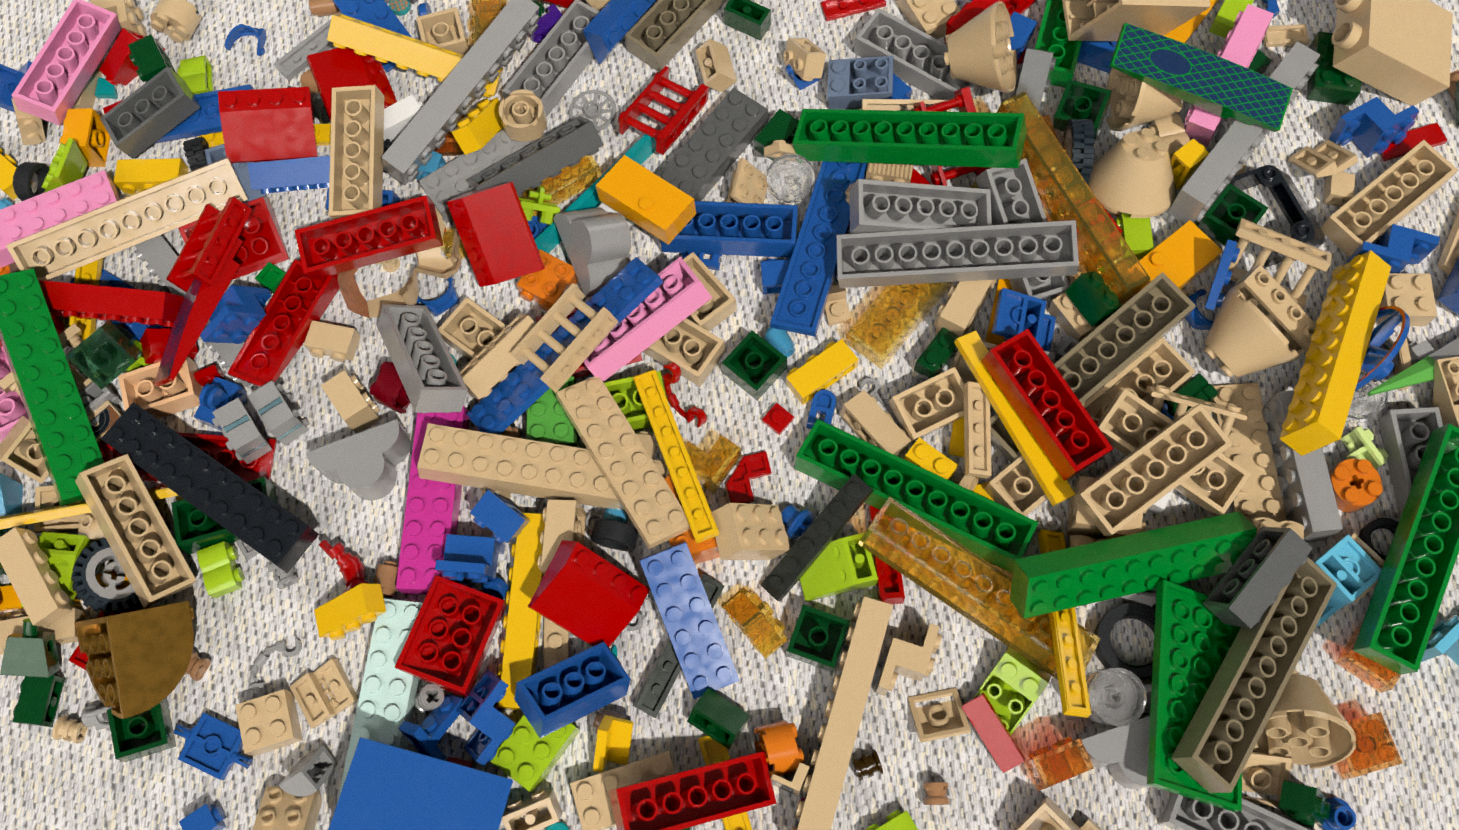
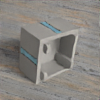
[247,381,310,446]
[212,398,272,464]

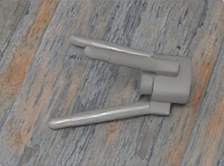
[81,702,112,730]

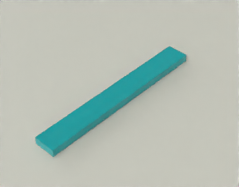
[534,134,656,253]

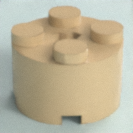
[150,0,202,43]
[499,89,547,142]

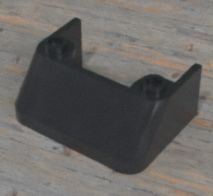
[1230,165,1325,268]

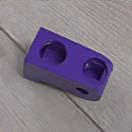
[529,3,563,43]

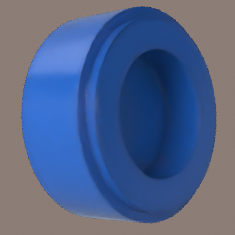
[418,2,432,16]
[483,577,509,600]

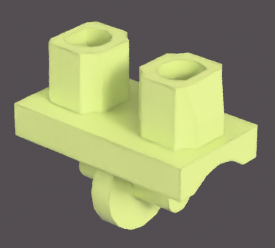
[1341,426,1389,469]

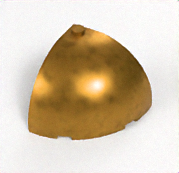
[74,601,194,719]

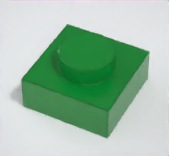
[255,262,286,293]

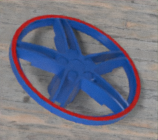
[1355,306,1410,391]

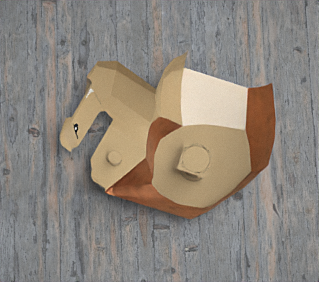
[338,207,461,318]

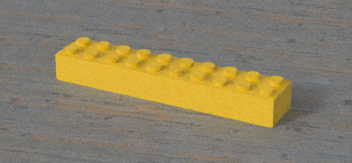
[1279,250,1391,456]

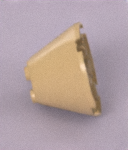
[944,1,1017,93]
[1107,68,1183,131]
[1087,128,1176,218]
[1202,287,1299,378]
[1253,670,1356,769]

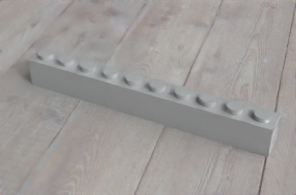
[131,234,252,388]

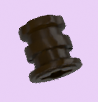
[851,749,883,781]

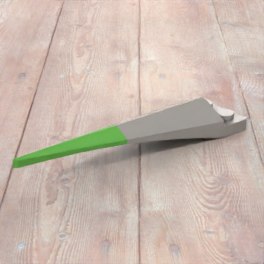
[1367,337,1459,396]

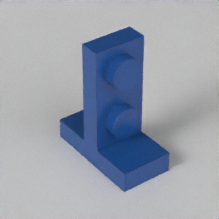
[398,694,463,760]

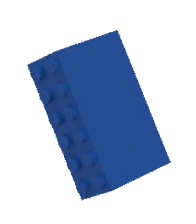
[328,737,513,830]

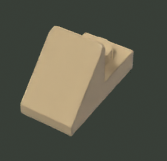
[824,281,851,326]

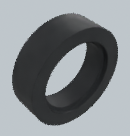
[1094,603,1155,681]

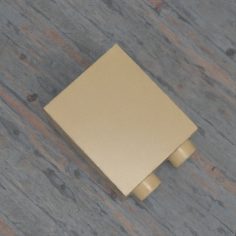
[1062,0,1211,41]
[1332,0,1453,105]

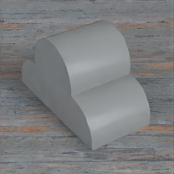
[553,207,631,297]
[306,419,411,501]
[1072,716,1150,789]

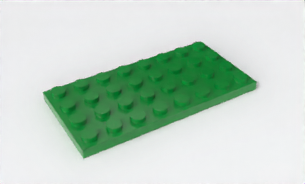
[1147,579,1242,812]

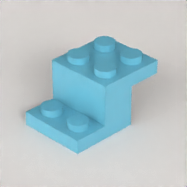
[1313,534,1382,627]
[1421,615,1459,666]

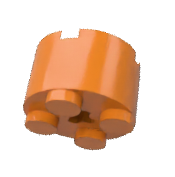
[1329,459,1383,513]
[754,720,804,778]

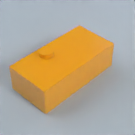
[596,155,696,245]
[1118,220,1223,297]

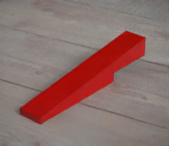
[868,504,905,605]

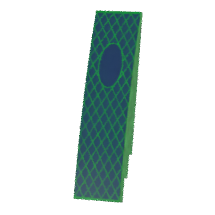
[1109,23,1293,132]

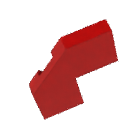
[726,451,772,504]

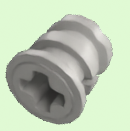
[268,563,299,589]
[414,684,444,713]

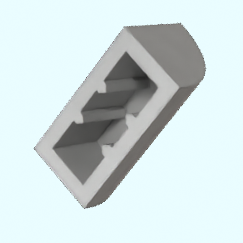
[279,745,338,797]

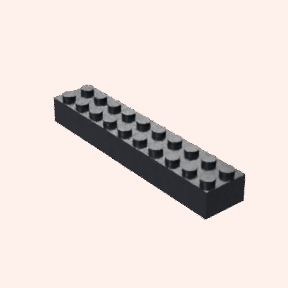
[101,402,319,574]

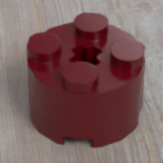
[370,361,411,414]

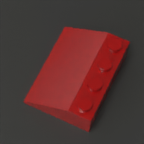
[306,47,397,120]
[218,87,318,163]
[447,181,545,287]
[178,197,289,280]
[528,540,650,648]
[394,575,506,697]

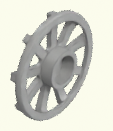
[569,90,617,132]

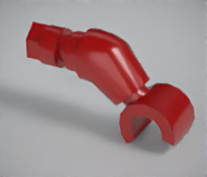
[319,540,369,594]

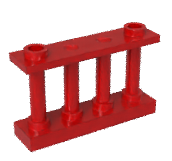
[618,66,709,155]
[913,87,991,186]
[166,196,252,292]

